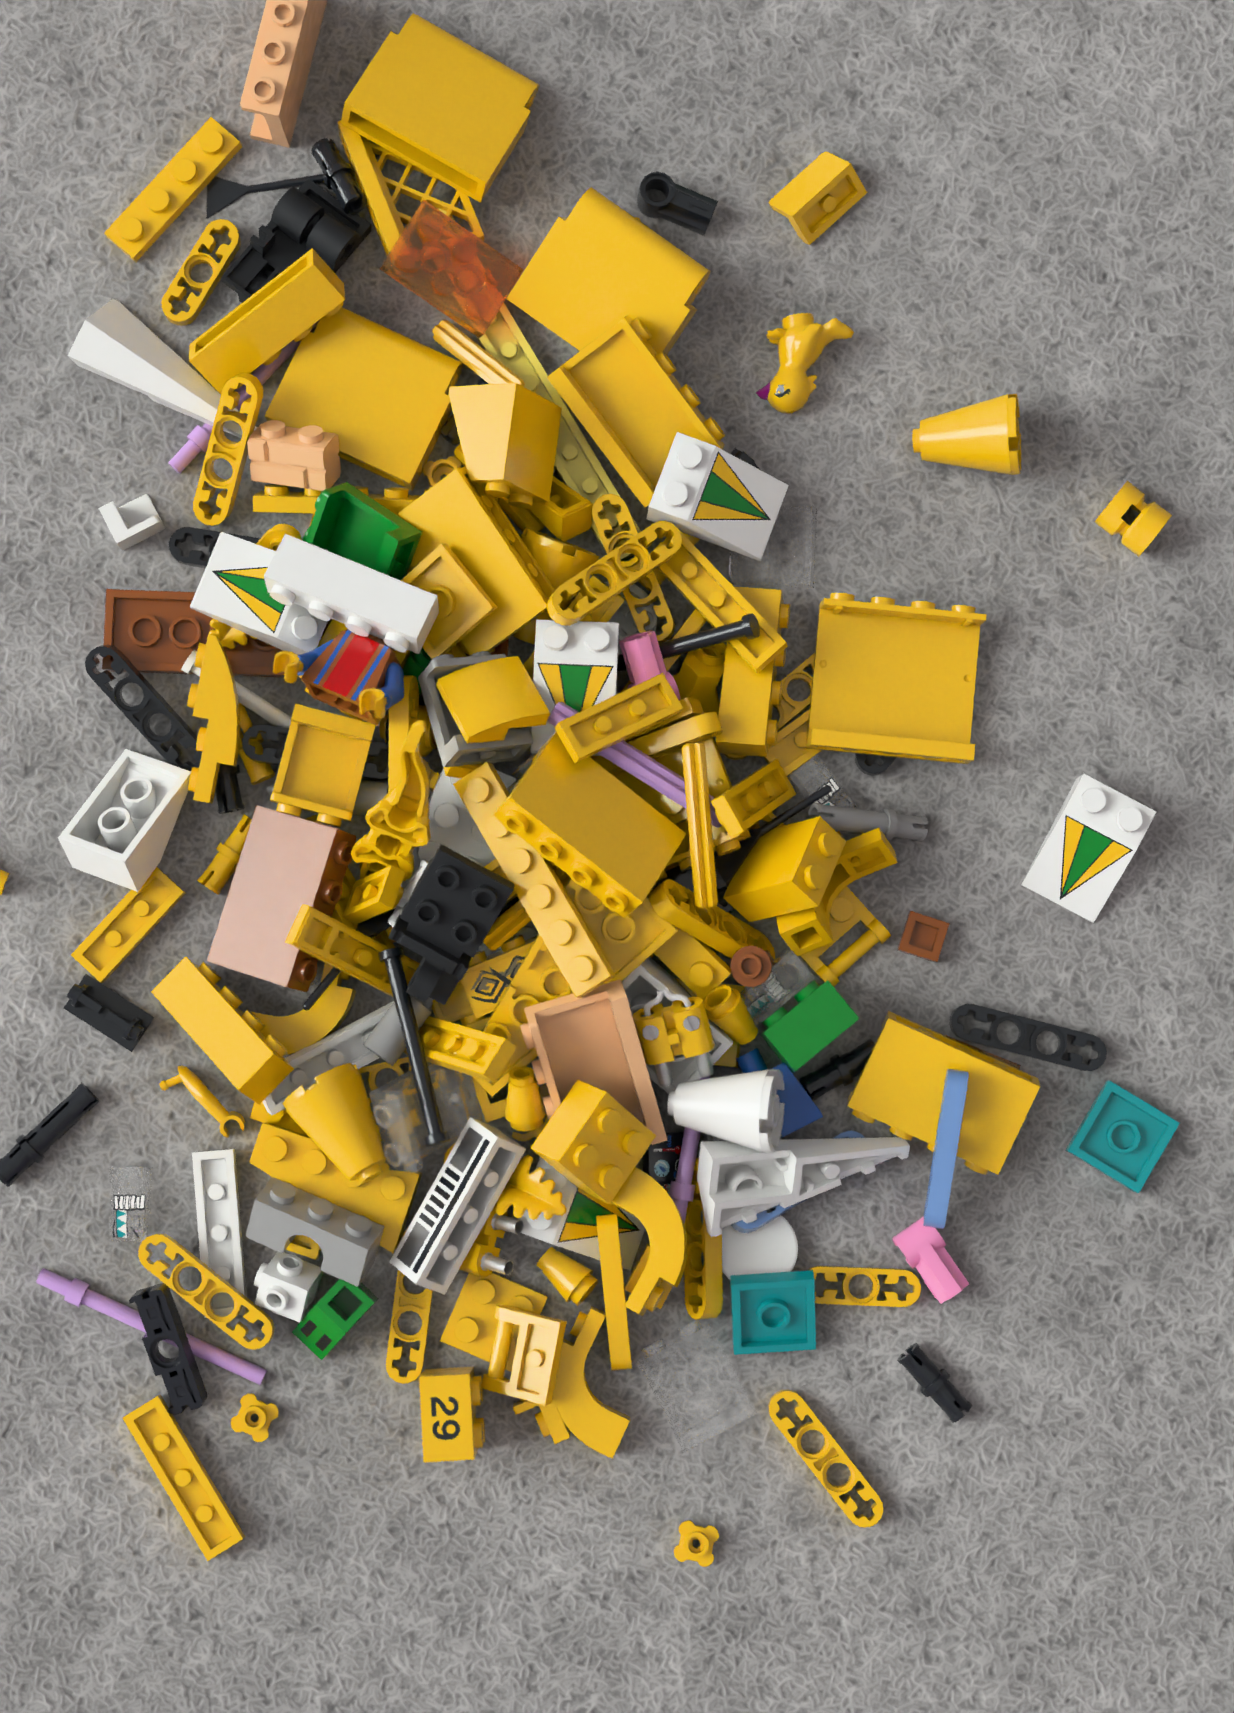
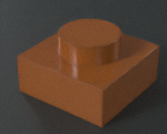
[897,911,950,963]

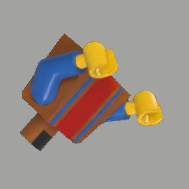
[273,629,404,726]

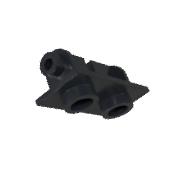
[64,974,154,1052]

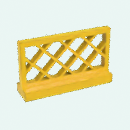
[337,120,484,278]

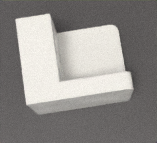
[98,494,166,550]

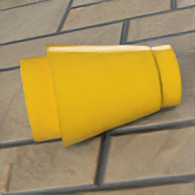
[704,985,758,1045]
[505,1066,546,1131]
[536,1247,599,1306]

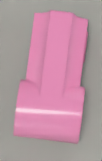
[619,631,680,700]
[892,1216,969,1304]

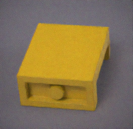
[270,704,375,827]

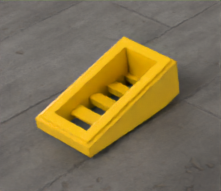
[529,476,593,542]

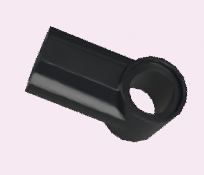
[637,171,718,236]

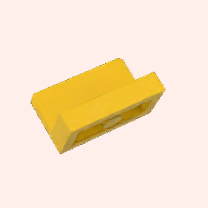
[769,151,867,245]

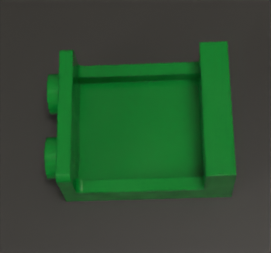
[303,482,422,581]

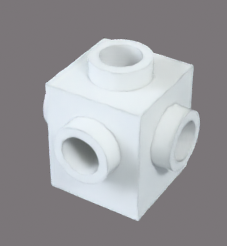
[254,1252,323,1323]

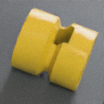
[1095,480,1172,557]

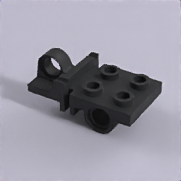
[221,178,372,303]
[389,844,515,1005]

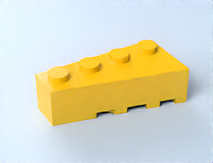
[249,1122,423,1254]

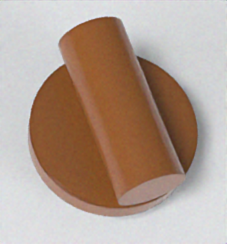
[730,946,775,987]

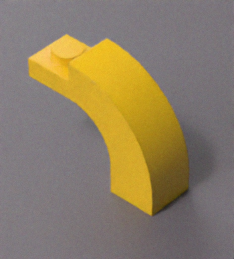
[776,827,898,957]
[252,963,357,1056]
[611,1167,688,1317]
[553,1306,630,1459]

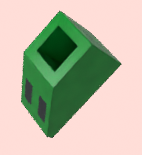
[292,1279,378,1360]

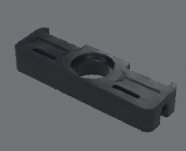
[129,1283,208,1415]

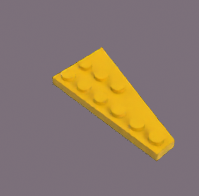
[474,878,677,1097]

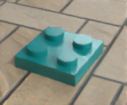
[1065,1080,1180,1194]
[730,1270,816,1355]

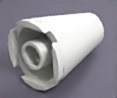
[667,1069,785,1153]

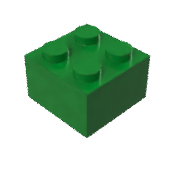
[760,980,860,1072]

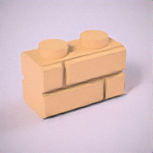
[247,420,341,491]

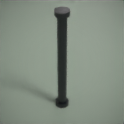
[617,613,760,672]
[378,947,451,1146]

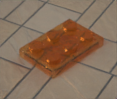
[379,200,524,338]

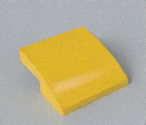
[436,656,550,743]

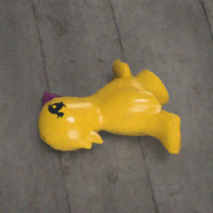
[756,313,854,414]

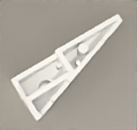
[68,299,257,438]
[697,1137,910,1237]

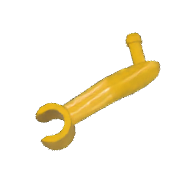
[159,1065,245,1138]

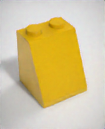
[449,383,562,508]

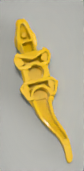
[351,721,431,881]

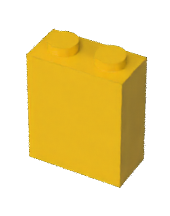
[723,816,846,922]

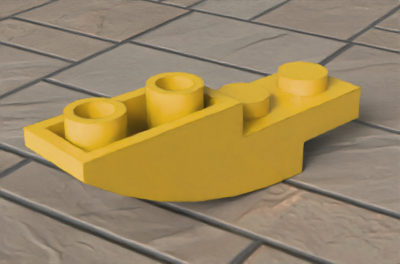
[187,635,240,804]

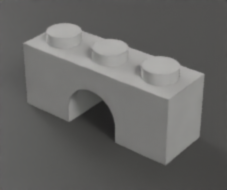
[245,1177,385,1287]

